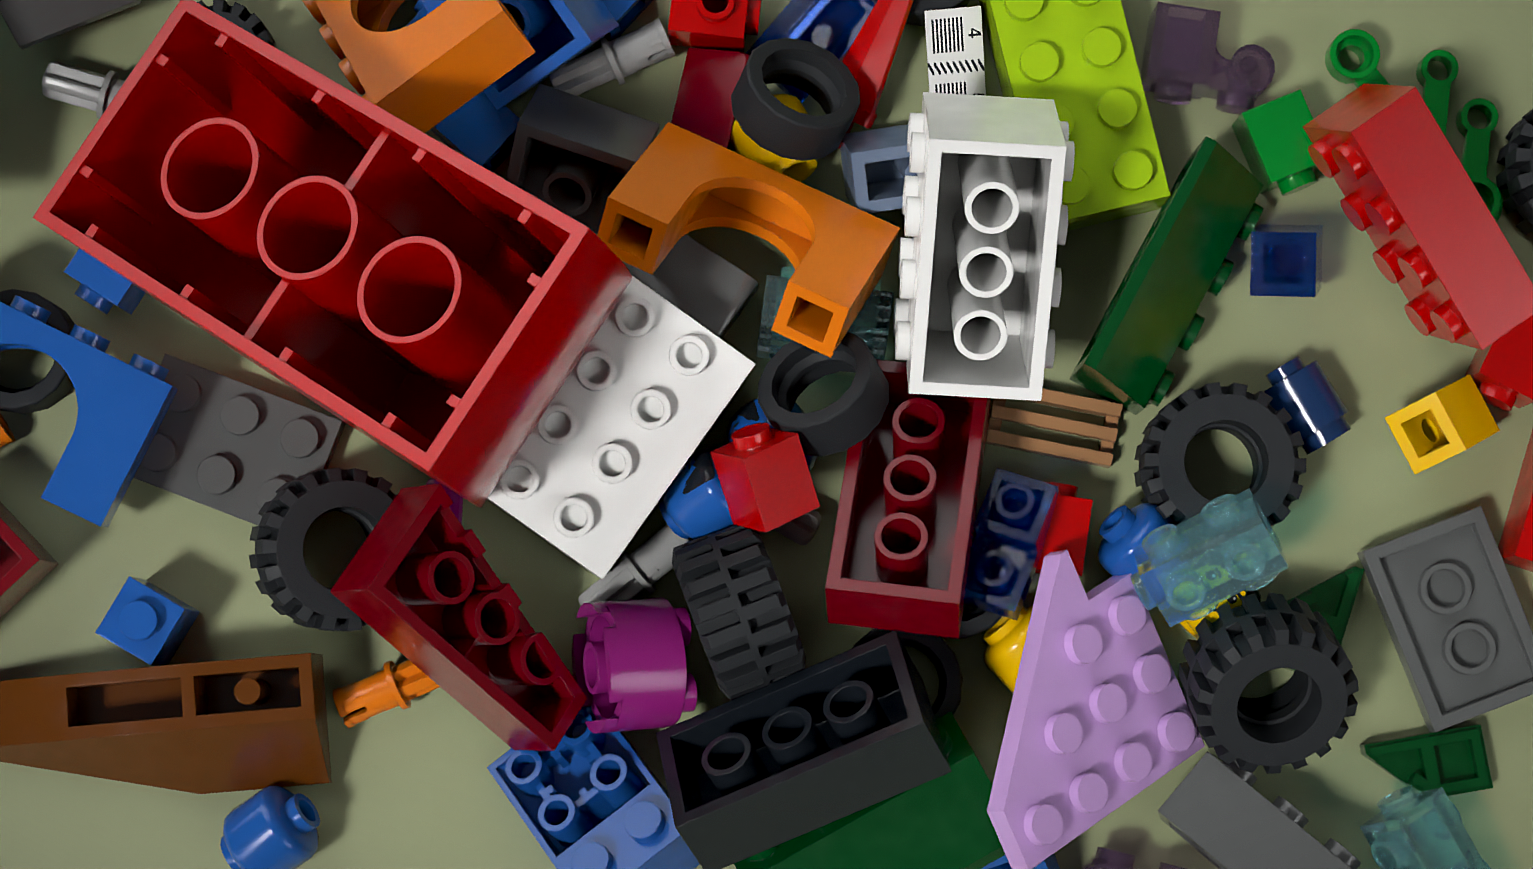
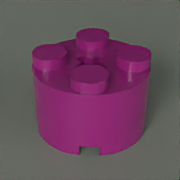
[572,597,697,734]

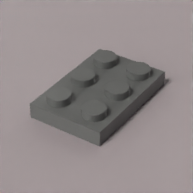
[134,353,346,526]
[1357,506,1533,732]

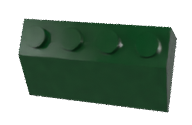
[1070,136,1264,415]
[734,711,1005,869]

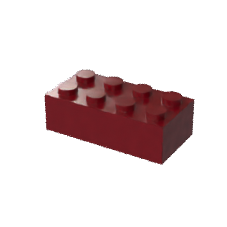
[825,359,991,638]

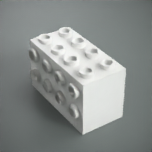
[893,92,1075,401]
[488,276,755,579]

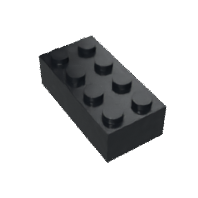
[656,630,952,869]

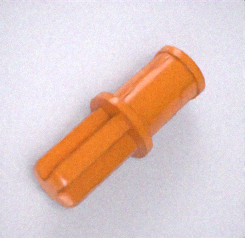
[333,660,440,728]

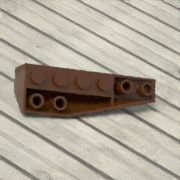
[0,653,332,794]

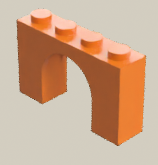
[302,0,536,133]
[597,122,900,358]

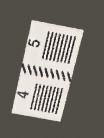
[924,6,986,96]

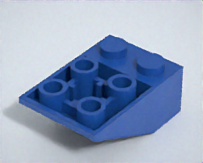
[487,706,700,869]

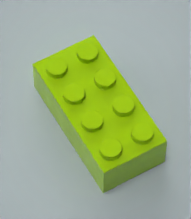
[979,0,1171,231]

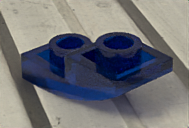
[964,468,1059,621]

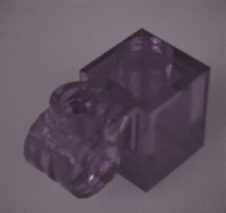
[1140,2,1275,115]

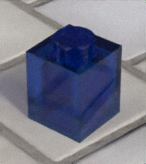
[1250,224,1323,297]

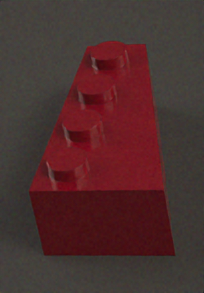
[330,483,587,751]

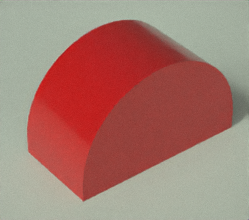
[33,0,632,508]

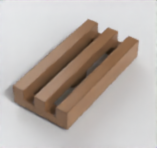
[986,388,1123,468]

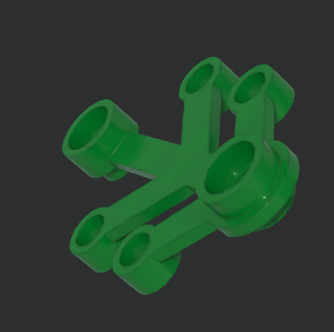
[1325,29,1503,223]

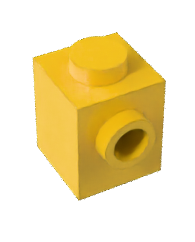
[1385,374,1500,474]

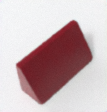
[671,48,750,150]

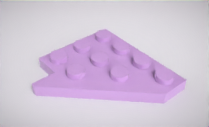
[987,550,1205,869]

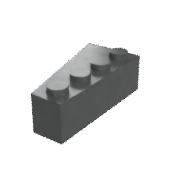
[1158,751,1361,869]

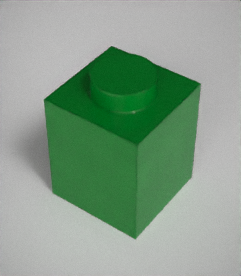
[1232,89,1319,196]

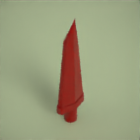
[838,0,914,149]

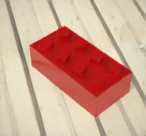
[1303,83,1533,350]

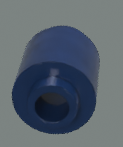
[1263,356,1351,455]

